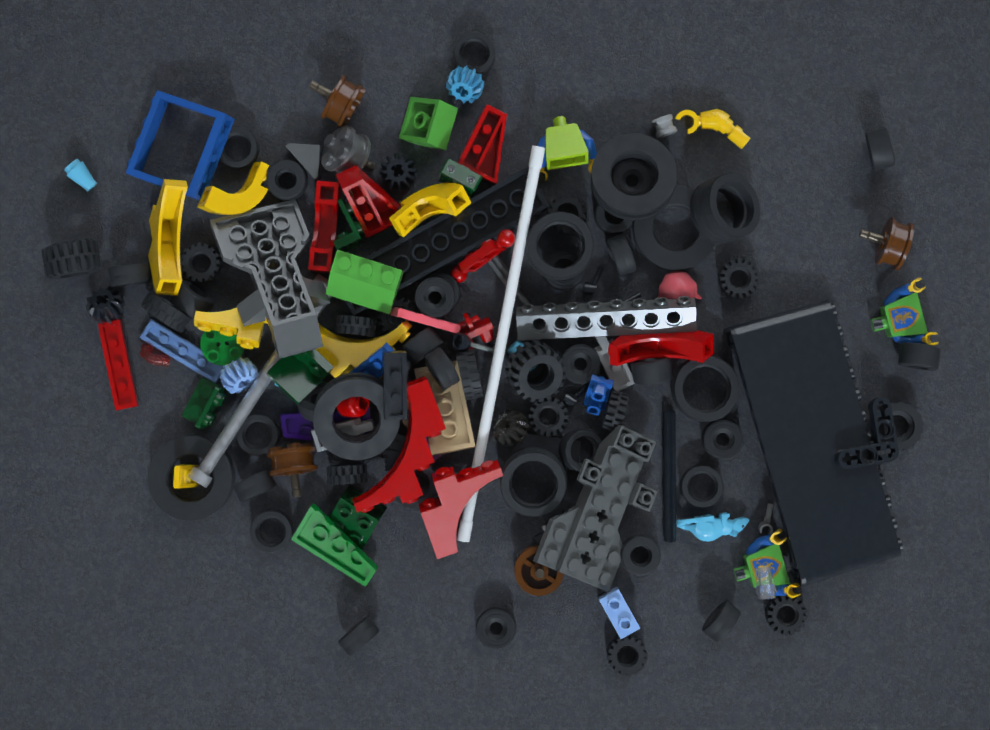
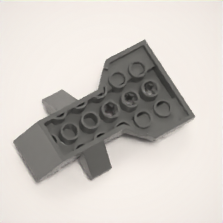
[210,199,330,359]
[533,425,658,592]

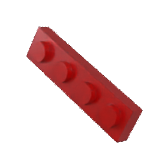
[98,319,139,411]

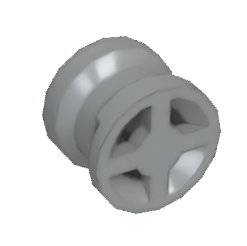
[651,114,678,139]

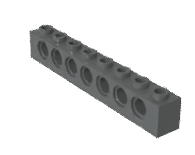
[516,296,697,340]

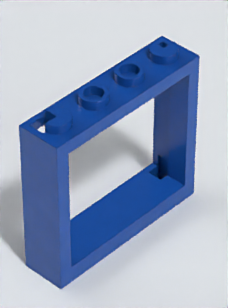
[126,90,235,201]

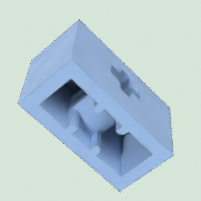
[598,586,640,639]

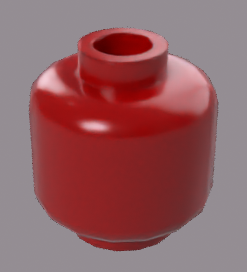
[337,397,370,418]

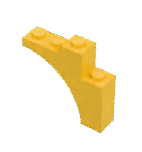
[148,179,188,295]
[194,308,269,349]
[316,320,413,379]

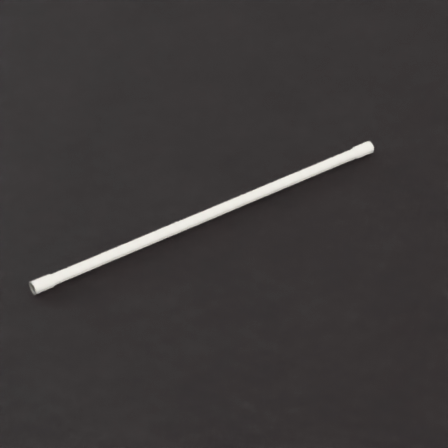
[457,145,545,542]

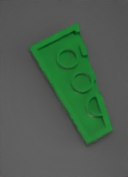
[291,503,378,587]

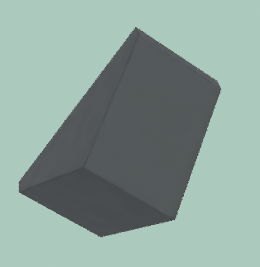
[286,143,322,181]

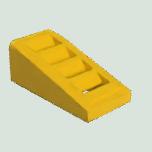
[173,464,199,489]

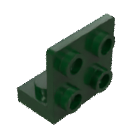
[333,198,366,252]
[266,349,333,404]
[182,377,227,429]
[330,485,387,550]

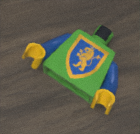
[870,278,939,345]
[733,529,801,598]

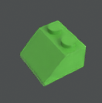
[399,97,458,151]

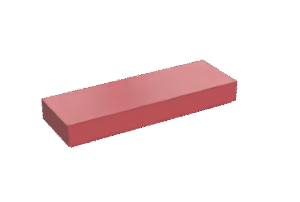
[391,307,461,333]

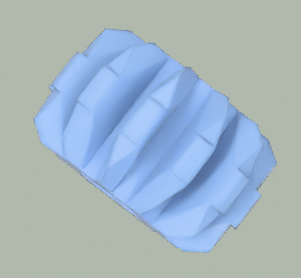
[220,357,259,394]

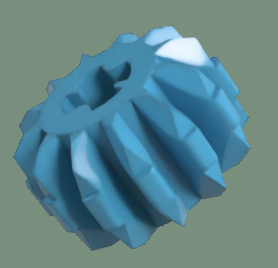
[446,65,485,104]

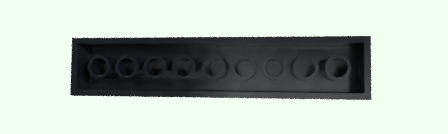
[346,168,549,317]

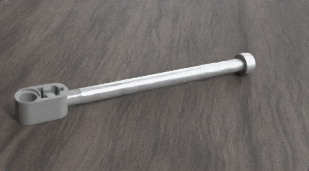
[188,274,332,488]

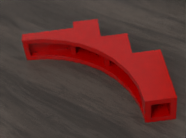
[352,376,446,513]

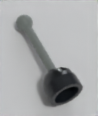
[452,332,495,354]

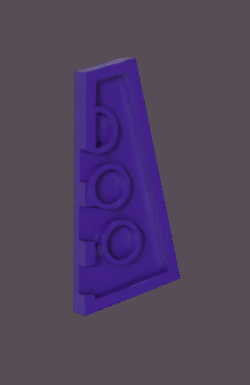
[280,407,372,440]

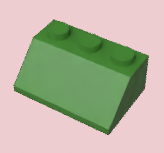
[326,250,404,315]

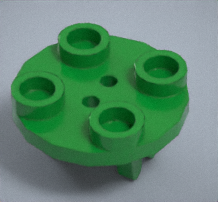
[200,330,244,366]

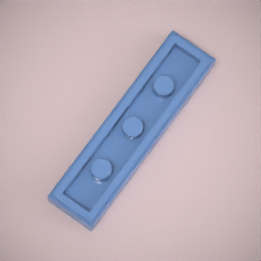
[140,319,225,383]

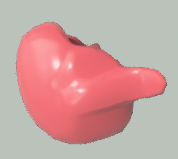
[657,270,702,300]

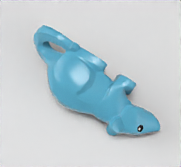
[676,512,749,542]

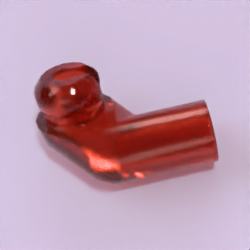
[139,344,170,367]

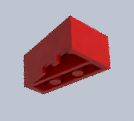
[457,104,507,186]
[336,165,402,238]

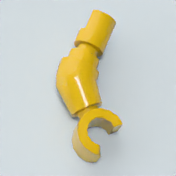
[675,109,751,149]

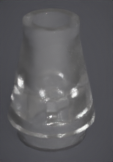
[755,567,778,600]

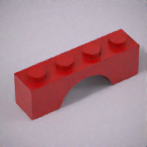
[308,181,341,273]

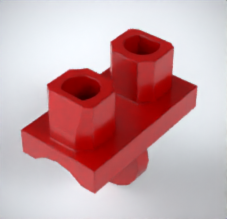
[452,312,494,350]

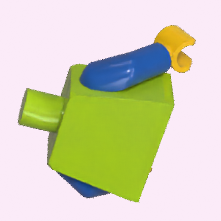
[537,116,597,182]

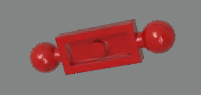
[450,229,515,283]

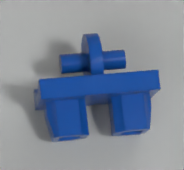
[583,374,614,415]

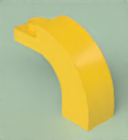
[197,161,269,215]
[389,183,471,237]

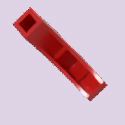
[608,330,714,366]

